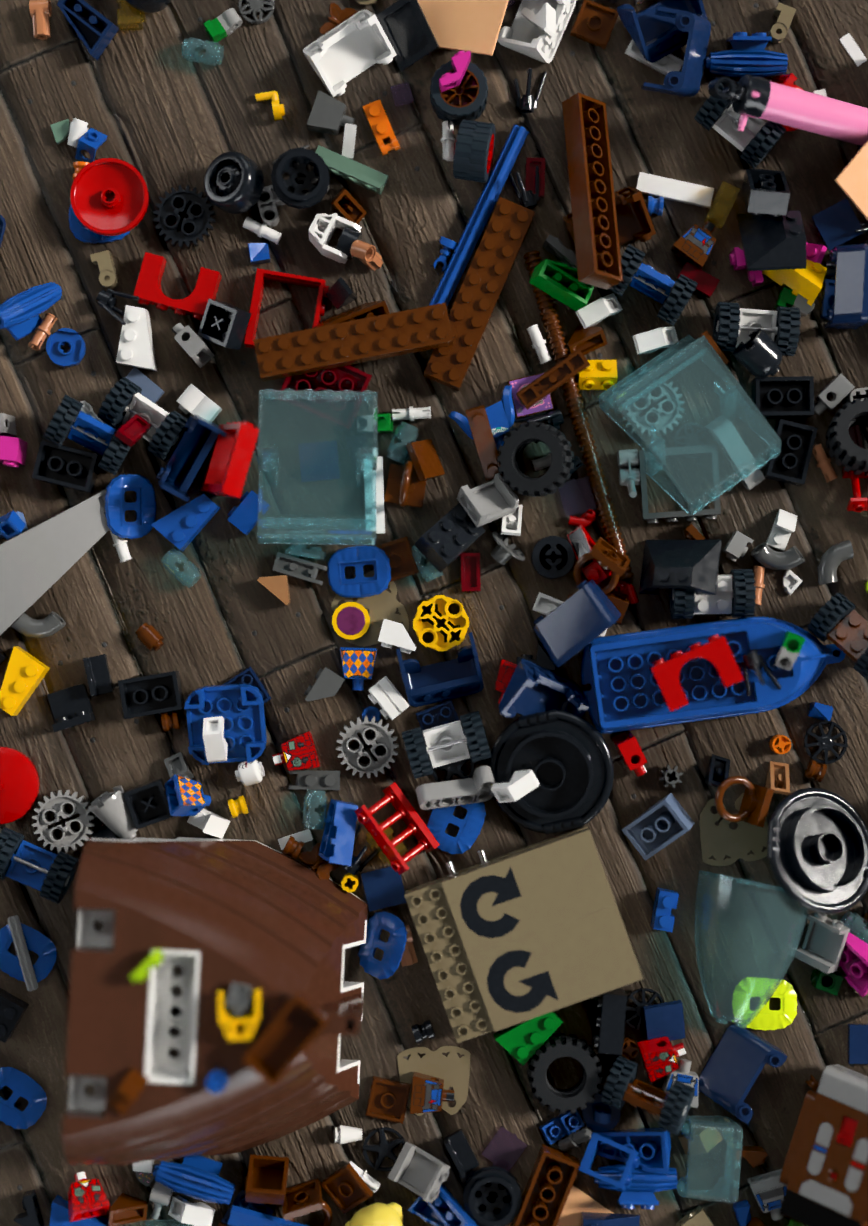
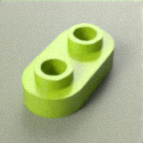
[128,948,163,984]

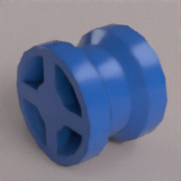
[646,196,664,216]
[206,1069,228,1094]

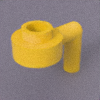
[255,91,285,121]

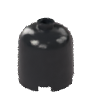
[733,328,783,378]

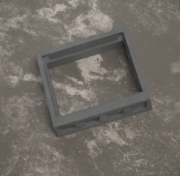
[638,445,721,524]

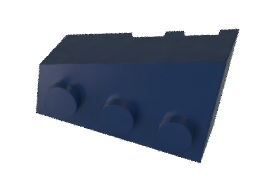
[57,0,119,60]

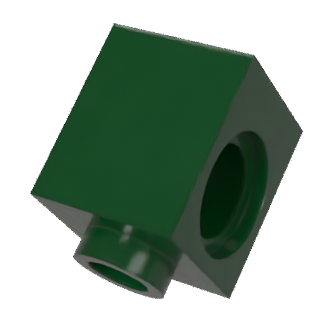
[811,969,844,996]

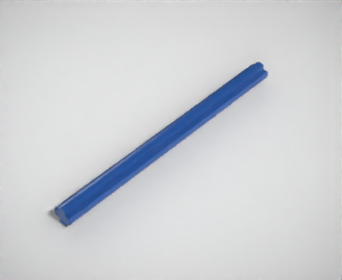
[429,124,529,306]

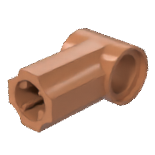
[29,0,52,40]
[350,240,383,271]
[400,925,418,967]

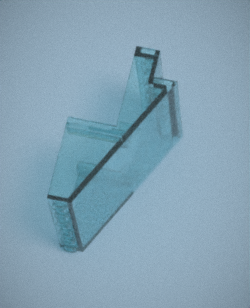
[598,334,781,516]
[258,388,377,545]

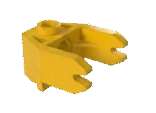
[218,989,262,1041]

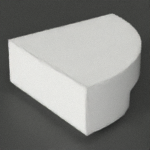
[782,570,803,596]

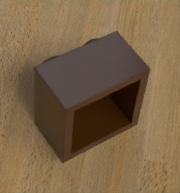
[246,1155,289,1205]

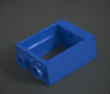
[579,1133,640,1191]

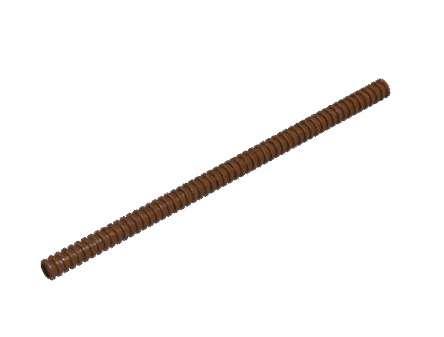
[523,250,634,580]

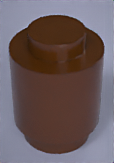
[135,623,164,651]

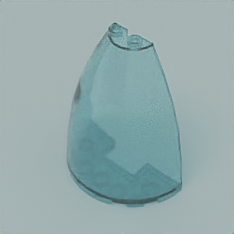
[695,870,810,1028]

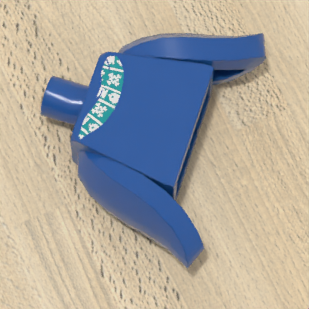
[448,385,515,450]

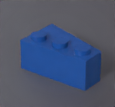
[151,494,221,551]
[318,799,358,866]
[408,1184,477,1226]
[49,1195,108,1226]

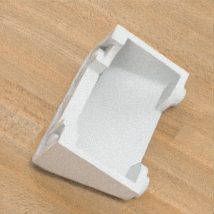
[497,0,576,63]
[303,9,397,97]

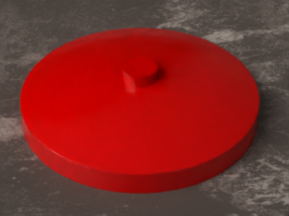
[70,158,149,236]
[0,747,40,824]

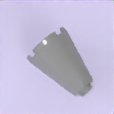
[88,785,138,840]

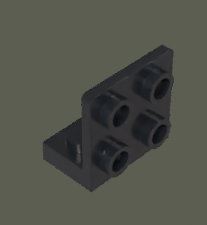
[47,684,96,732]

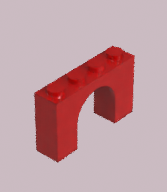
[133,252,222,321]
[650,634,744,712]

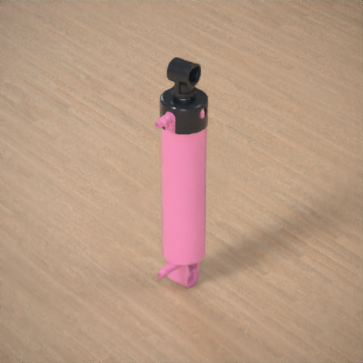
[708,74,868,146]

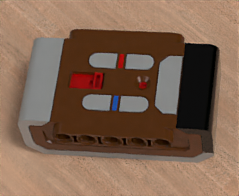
[780,1064,868,1226]

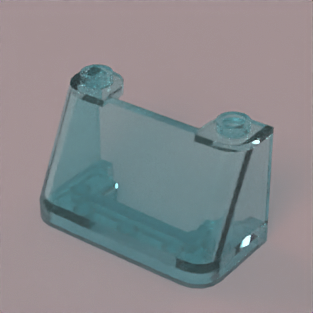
[677,1116,743,1203]

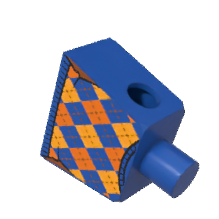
[340,647,378,690]
[164,774,211,816]

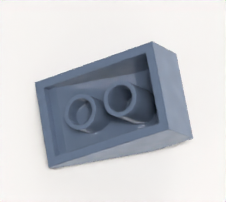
[622,793,695,861]

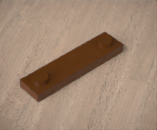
[516,349,590,410]
[465,405,503,481]

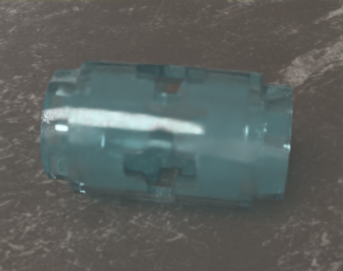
[182,37,224,66]
[386,421,419,464]
[411,545,444,583]
[161,548,202,588]
[302,790,327,830]
[840,911,868,944]

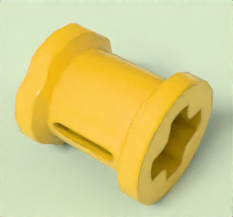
[341,873,359,893]

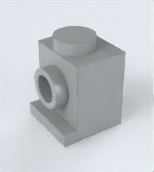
[722,531,754,562]

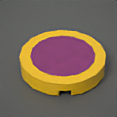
[332,602,370,640]

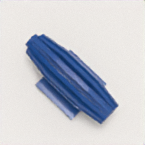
[705,32,788,78]
[0,282,62,341]
[152,1155,236,1205]
[594,1164,677,1209]

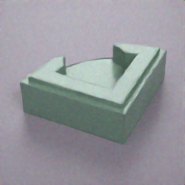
[50,119,70,144]

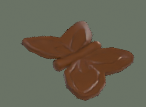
[319,2,357,34]
[298,843,340,880]

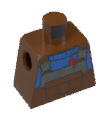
[671,221,716,269]
[410,1072,455,1114]

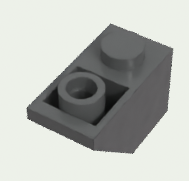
[304,667,346,702]

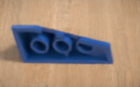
[589,1128,671,1172]

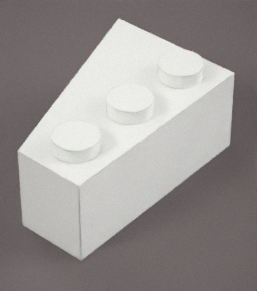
[116,305,158,372]

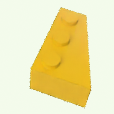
[0,646,50,716]

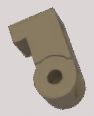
[768,2,796,45]
[90,250,118,289]
[675,1205,714,1226]

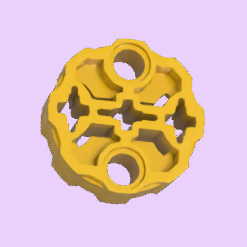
[413,595,469,651]

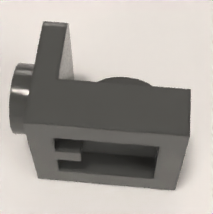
[164,752,194,779]
[226,982,252,1017]

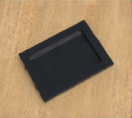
[376,0,439,71]

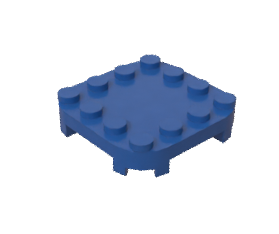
[184,684,267,765]

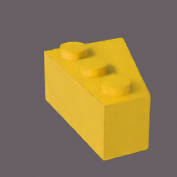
[762,259,827,306]

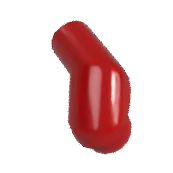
[568,509,596,528]
[615,581,639,605]

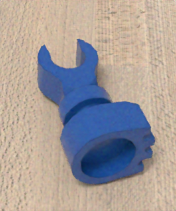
[433,236,457,272]

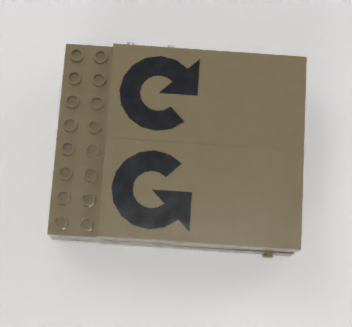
[404,825,643,1043]

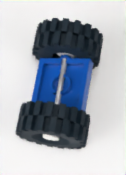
[609,244,698,326]
[43,395,130,475]
[0,827,79,904]

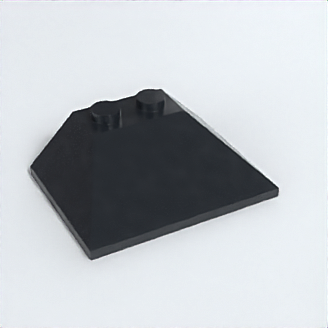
[737,210,806,271]
[639,540,722,595]

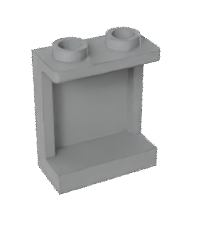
[457,473,519,527]
[794,912,850,974]
[387,1142,450,1203]

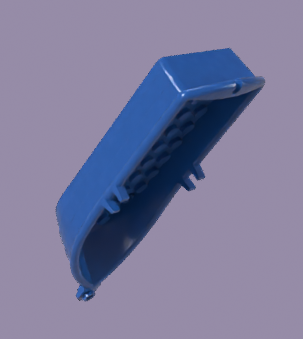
[581,616,846,734]

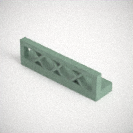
[315,145,389,195]

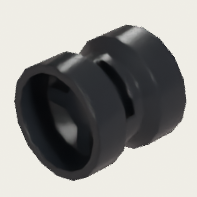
[411,1020,436,1045]

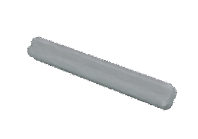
[8,915,38,991]

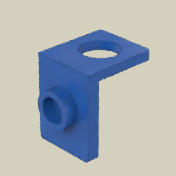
[75,128,107,163]

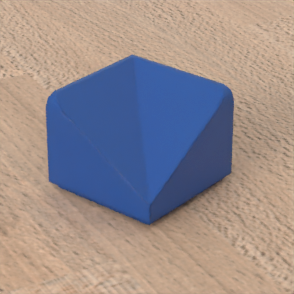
[248,243,271,265]
[0,511,25,540]
[808,702,834,722]
[733,1200,751,1226]

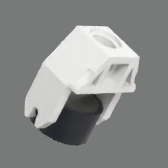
[308,213,362,264]

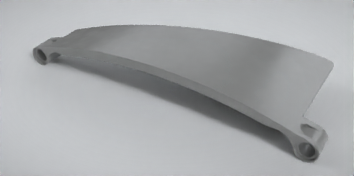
[0,488,110,635]

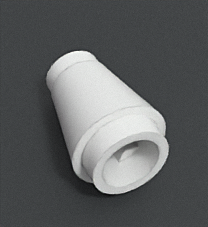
[67,118,89,148]
[334,1125,362,1145]

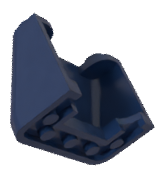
[532,579,622,667]
[499,659,589,718]

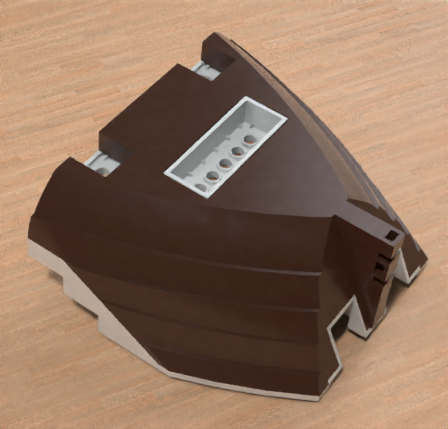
[62,837,368,1165]

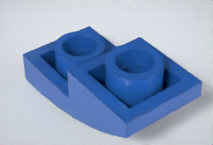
[539,1109,585,1145]

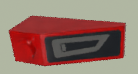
[567,525,612,584]

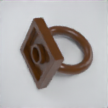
[384,461,427,508]
[573,537,631,595]
[715,776,774,827]
[282,1178,333,1226]

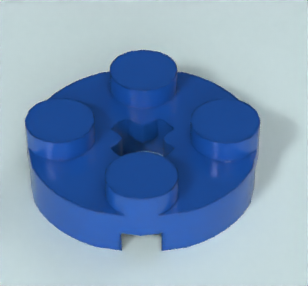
[46,328,86,367]

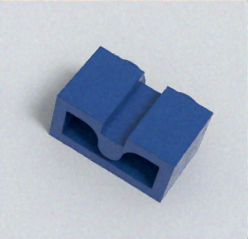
[227,490,271,535]
[650,888,679,932]

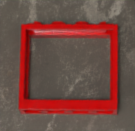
[244,268,329,349]
[201,421,260,498]

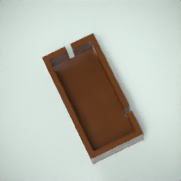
[242,991,330,1087]

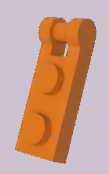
[362,99,400,156]

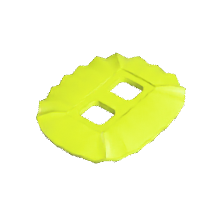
[732,977,798,1031]

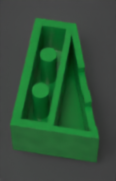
[529,259,594,311]
[494,1011,563,1066]

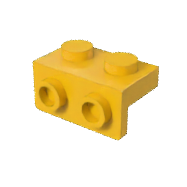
[578,360,618,390]

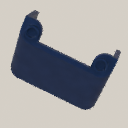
[617,0,708,63]
[699,1024,788,1124]

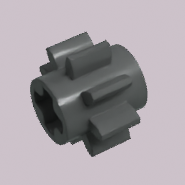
[658,764,683,788]

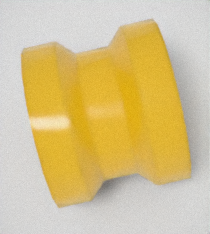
[228,795,248,818]

